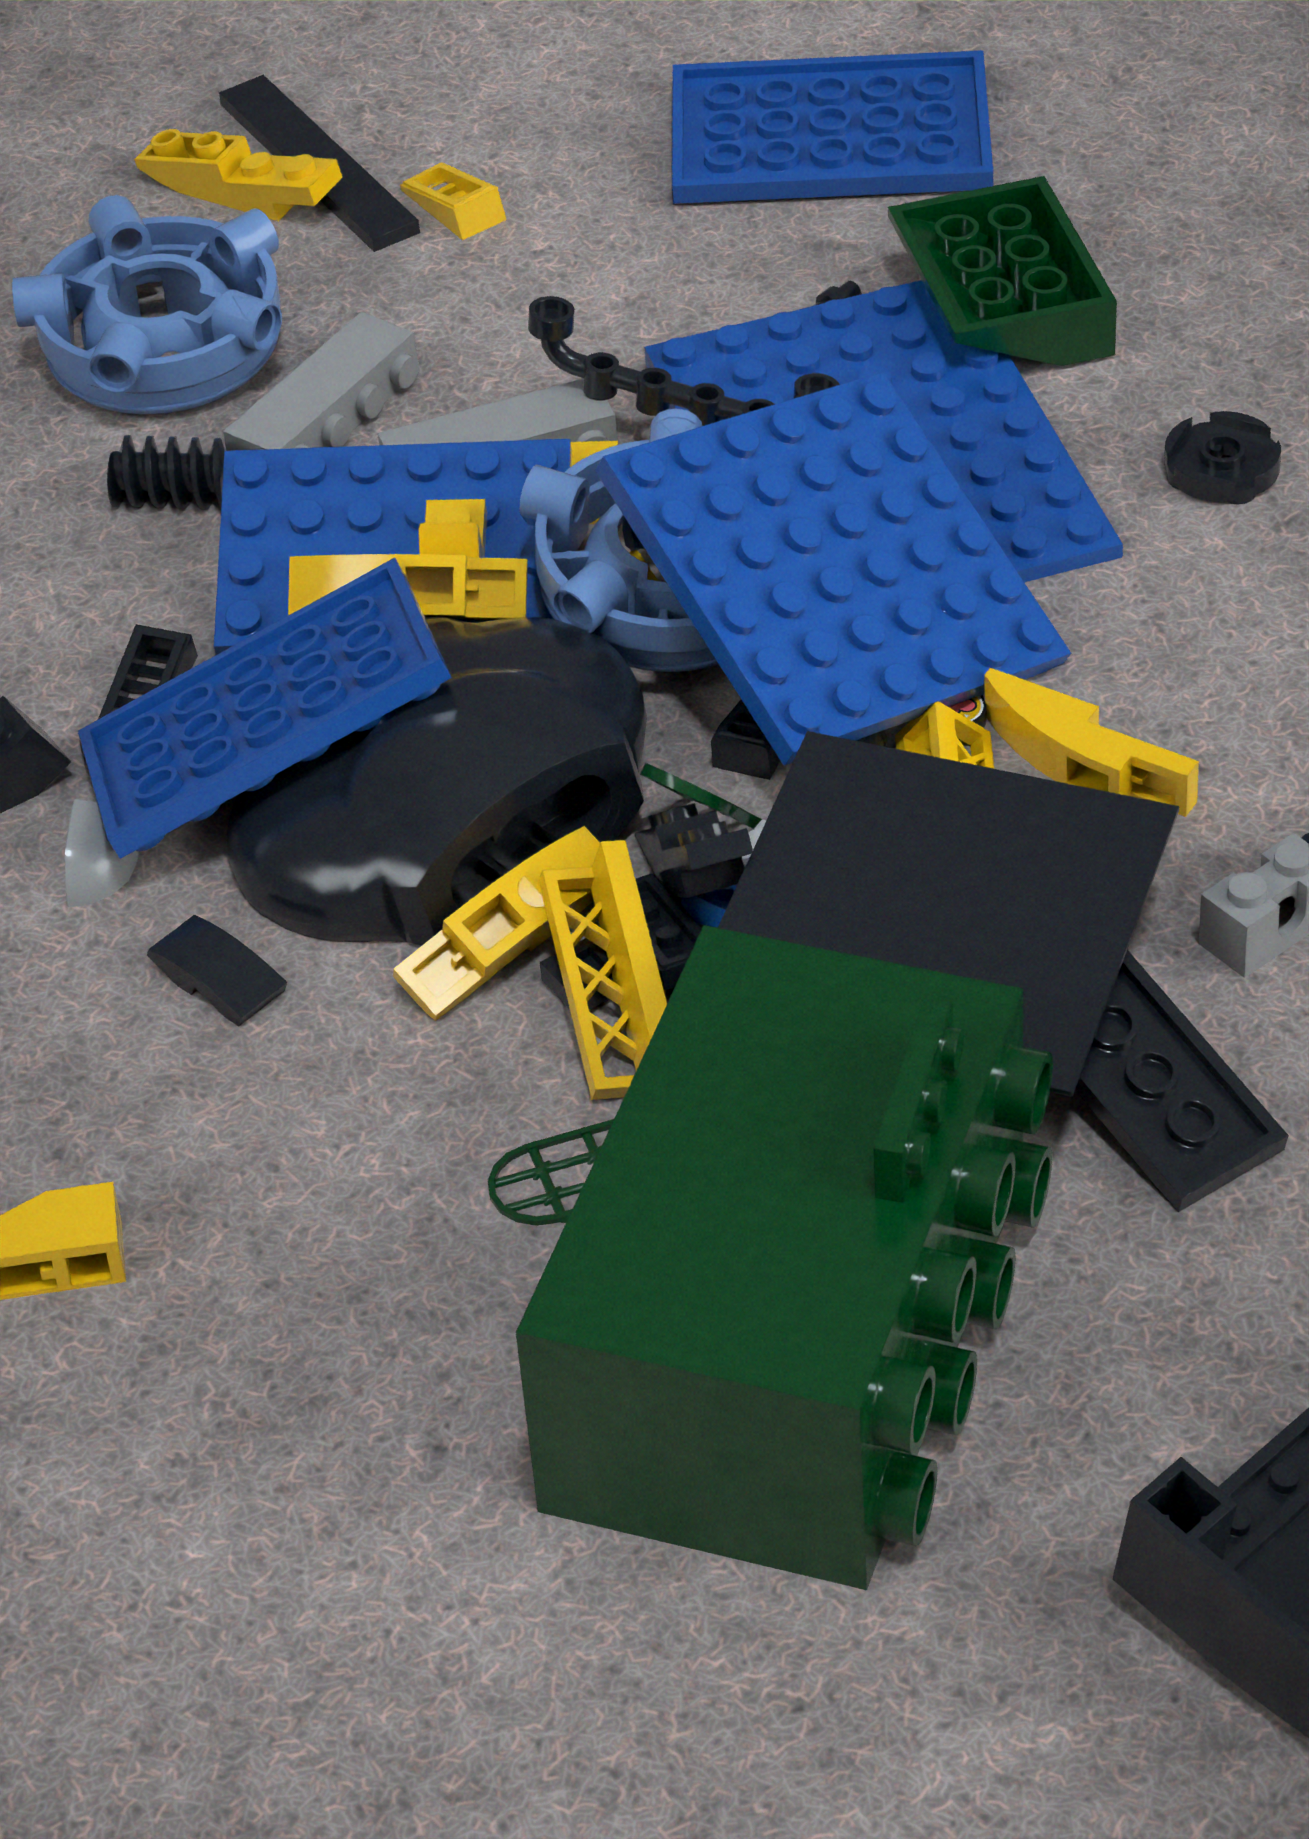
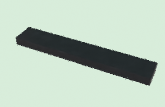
[219,75,420,252]

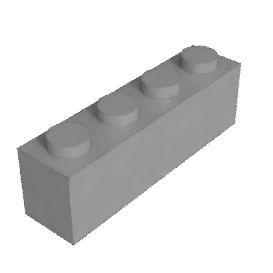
[223,312,419,451]
[378,378,618,445]

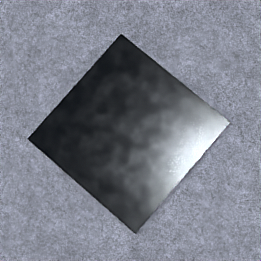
[718,731,1179,1097]

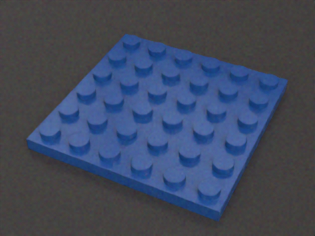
[595,372,1072,766]

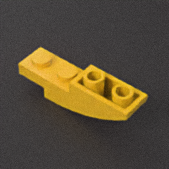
[134,129,342,221]
[288,554,528,620]
[984,668,1199,817]
[393,826,600,1021]

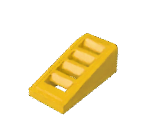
[400,162,506,240]

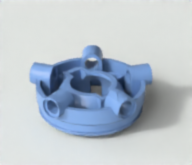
[12,195,282,414]
[519,408,719,672]

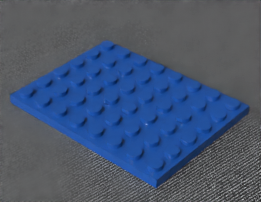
[644,280,1123,582]

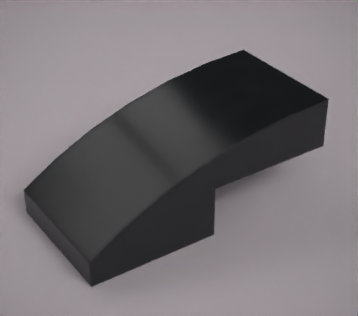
[147,915,287,1026]

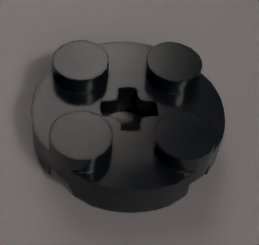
[1164,411,1281,505]

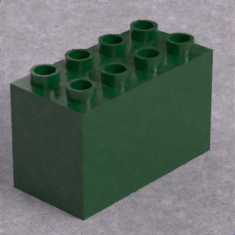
[515,925,1053,1590]

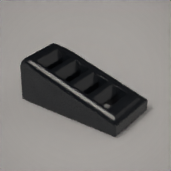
[98,624,198,719]
[711,700,780,780]

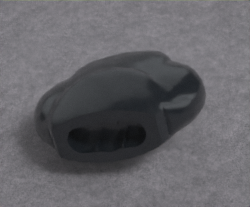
[226,616,647,945]

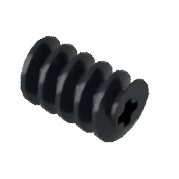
[107,435,225,510]

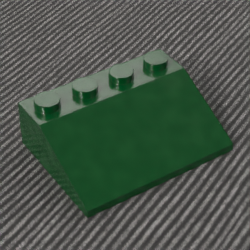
[888,176,1117,366]

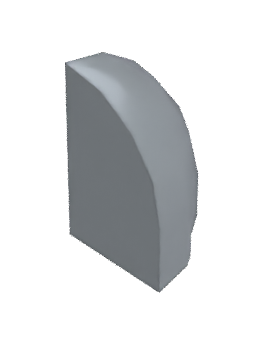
[65,799,139,907]

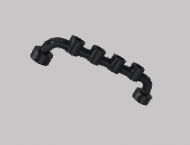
[528,296,840,426]

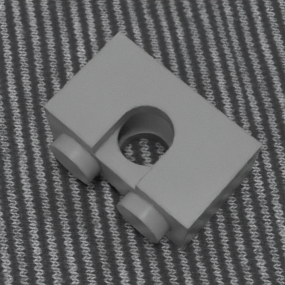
[1199,833,1309,978]

